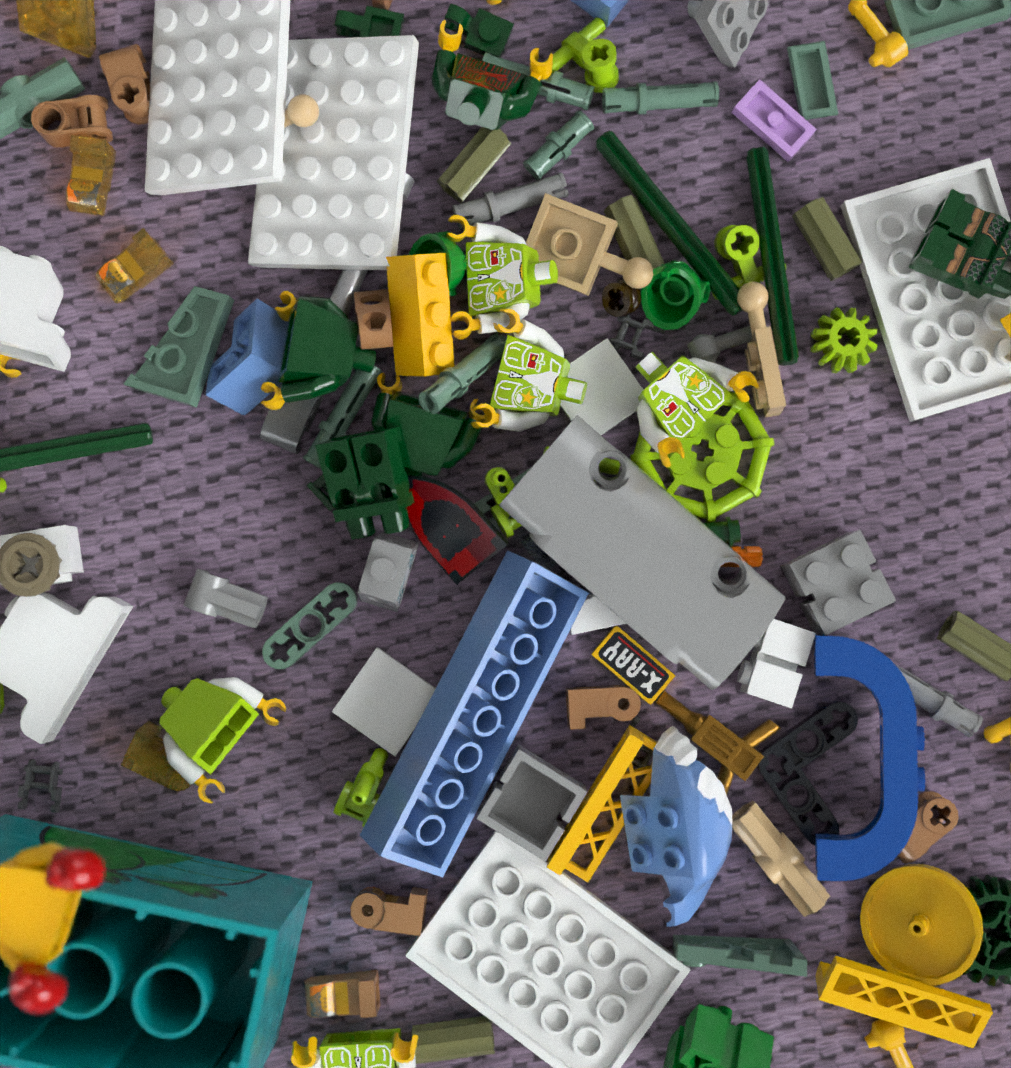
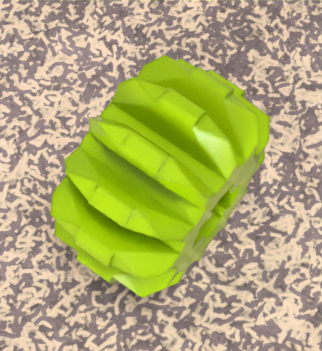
[810,308,878,373]

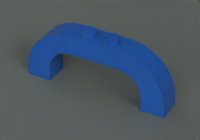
[814,636,925,881]

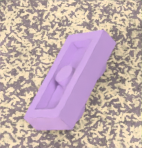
[732,79,817,162]

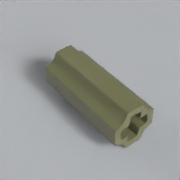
[437,127,511,203]
[603,195,665,268]
[792,197,862,282]
[936,611,1011,681]
[412,1016,495,1064]

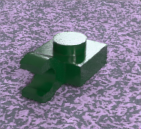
[444,4,514,58]
[334,5,404,38]

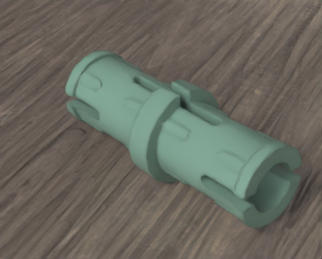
[523,110,594,180]

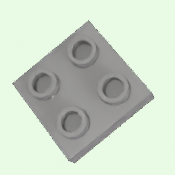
[688,0,769,68]

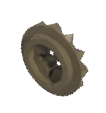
[0,533,63,597]

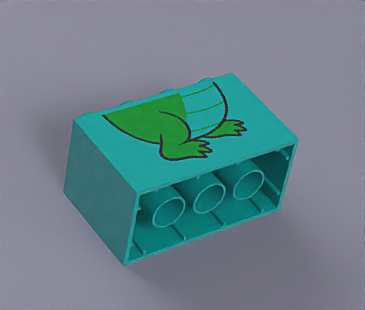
[0,814,313,1068]

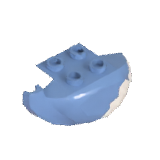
[620,725,732,927]

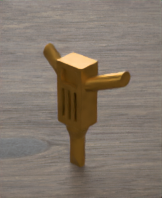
[656,691,781,795]

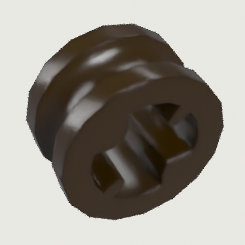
[602,280,641,317]

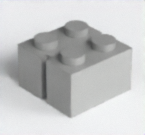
[780,530,896,636]
[477,744,588,862]

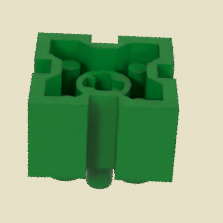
[663,1004,774,1068]

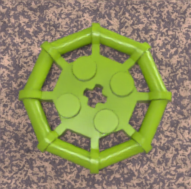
[630,391,775,523]

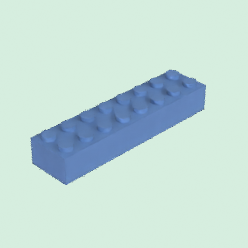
[360,550,589,877]

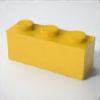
[386,253,455,377]

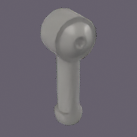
[687,326,752,363]

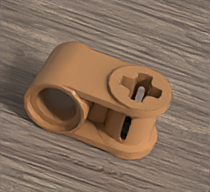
[99,44,150,125]
[31,95,113,148]
[898,791,959,864]

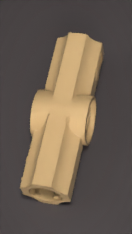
[732,800,830,917]

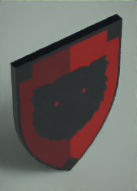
[406,475,509,585]

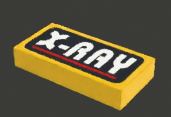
[591,626,676,705]

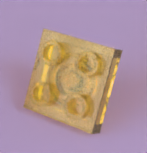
[16,0,96,58]

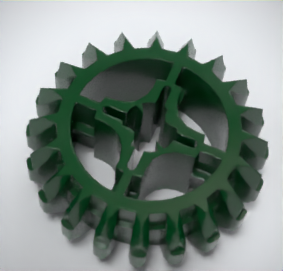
[962,875,1011,987]

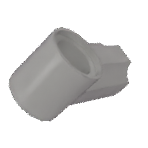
[183,568,268,628]

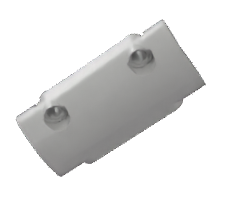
[499,415,785,690]

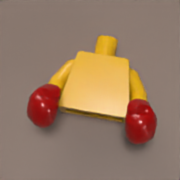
[0,842,106,1014]

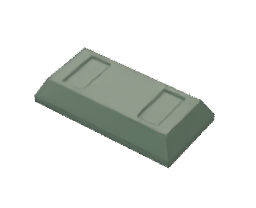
[787,41,838,120]

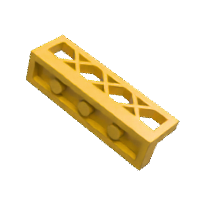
[547,725,657,882]
[815,955,993,1048]

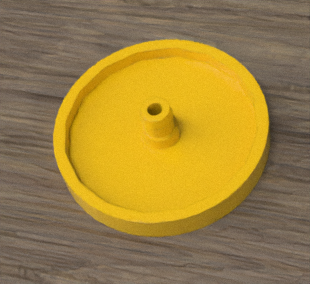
[860,864,983,986]

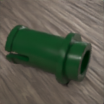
[704,516,741,547]

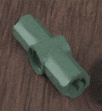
[0,57,85,139]

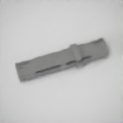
[452,172,569,230]
[894,663,983,738]

